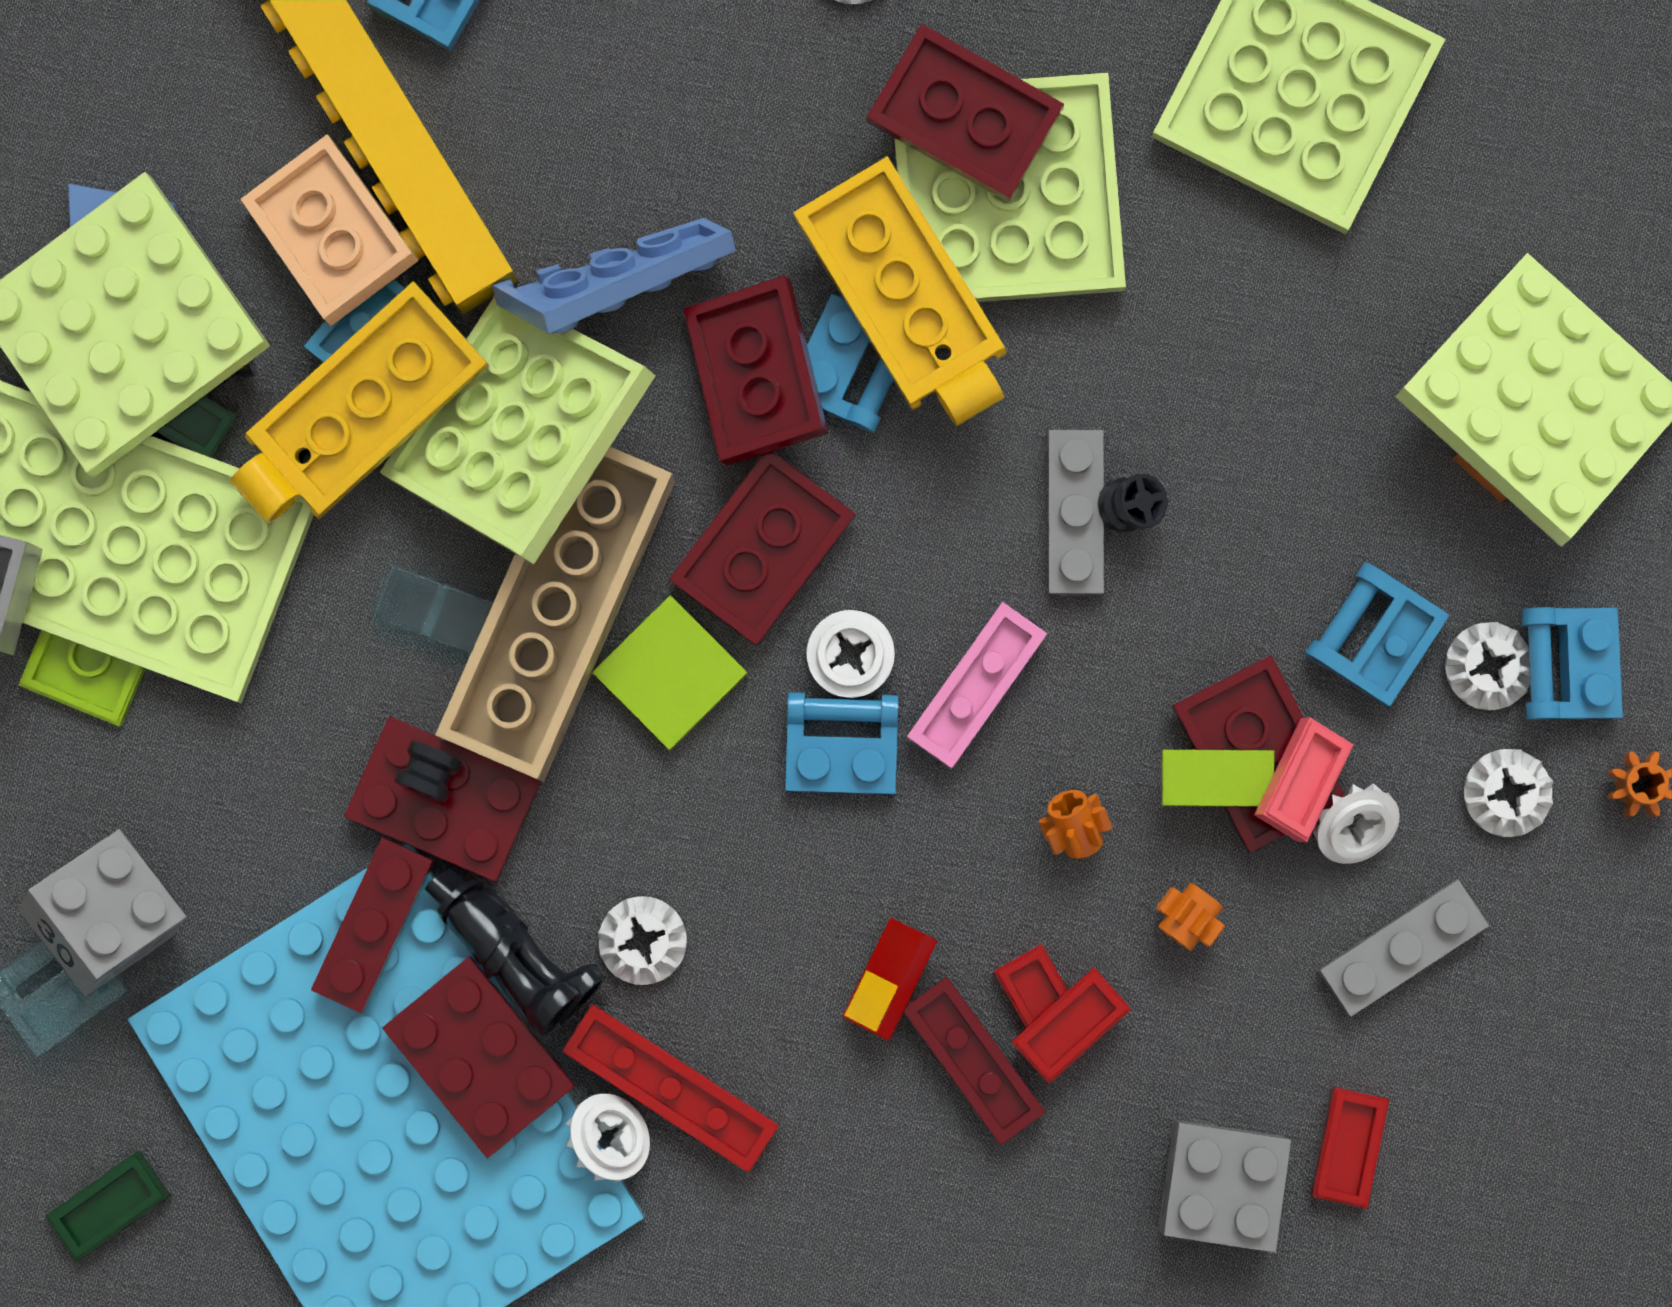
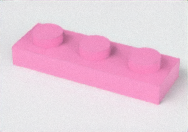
[907,602,1048,769]

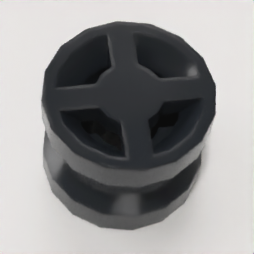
[1098,474,1168,533]
[394,740,463,803]

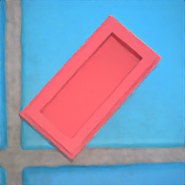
[1254,717,1354,842]

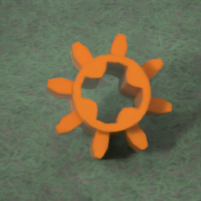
[1606,751,1672,817]
[1039,790,1112,859]
[1156,882,1226,952]

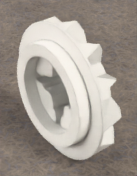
[807,610,895,699]
[1445,622,1530,710]
[1464,749,1553,837]
[1313,783,1400,864]
[598,896,687,985]
[566,1094,650,1183]

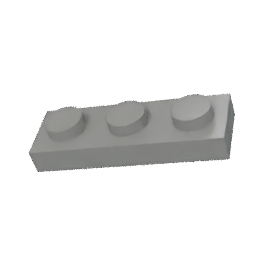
[1048,430,1104,596]
[1317,879,1489,1017]

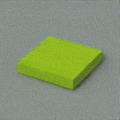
[592,595,748,751]
[18,630,146,727]

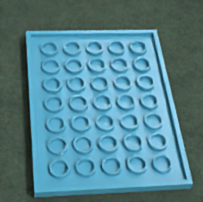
[127,844,645,1307]

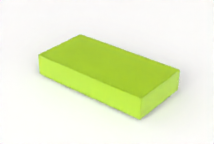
[1161,750,1274,807]

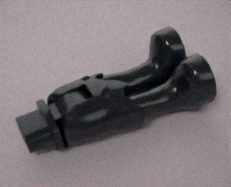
[425,867,606,1036]

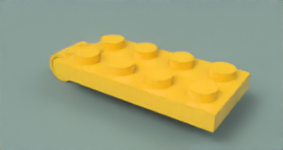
[793,156,1007,426]
[230,281,489,524]

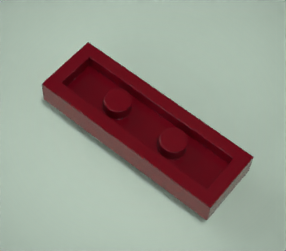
[311,837,435,1013]
[904,976,1046,1145]

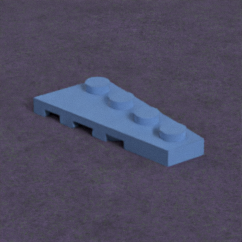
[492,218,736,334]

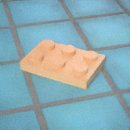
[241,134,419,326]

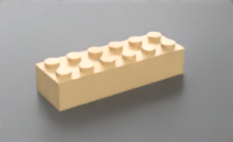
[435,447,675,782]

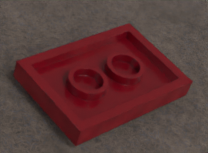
[867,23,1064,202]
[683,275,828,466]
[669,452,856,647]
[1171,655,1345,853]
[344,716,541,883]
[382,956,576,1159]

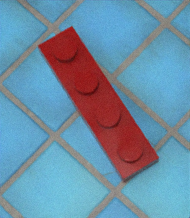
[562,1004,779,1173]

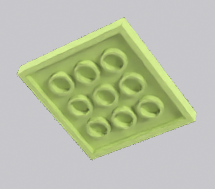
[1152,0,1446,235]
[894,73,1126,302]
[0,172,270,477]
[1395,253,1672,547]
[380,296,655,565]

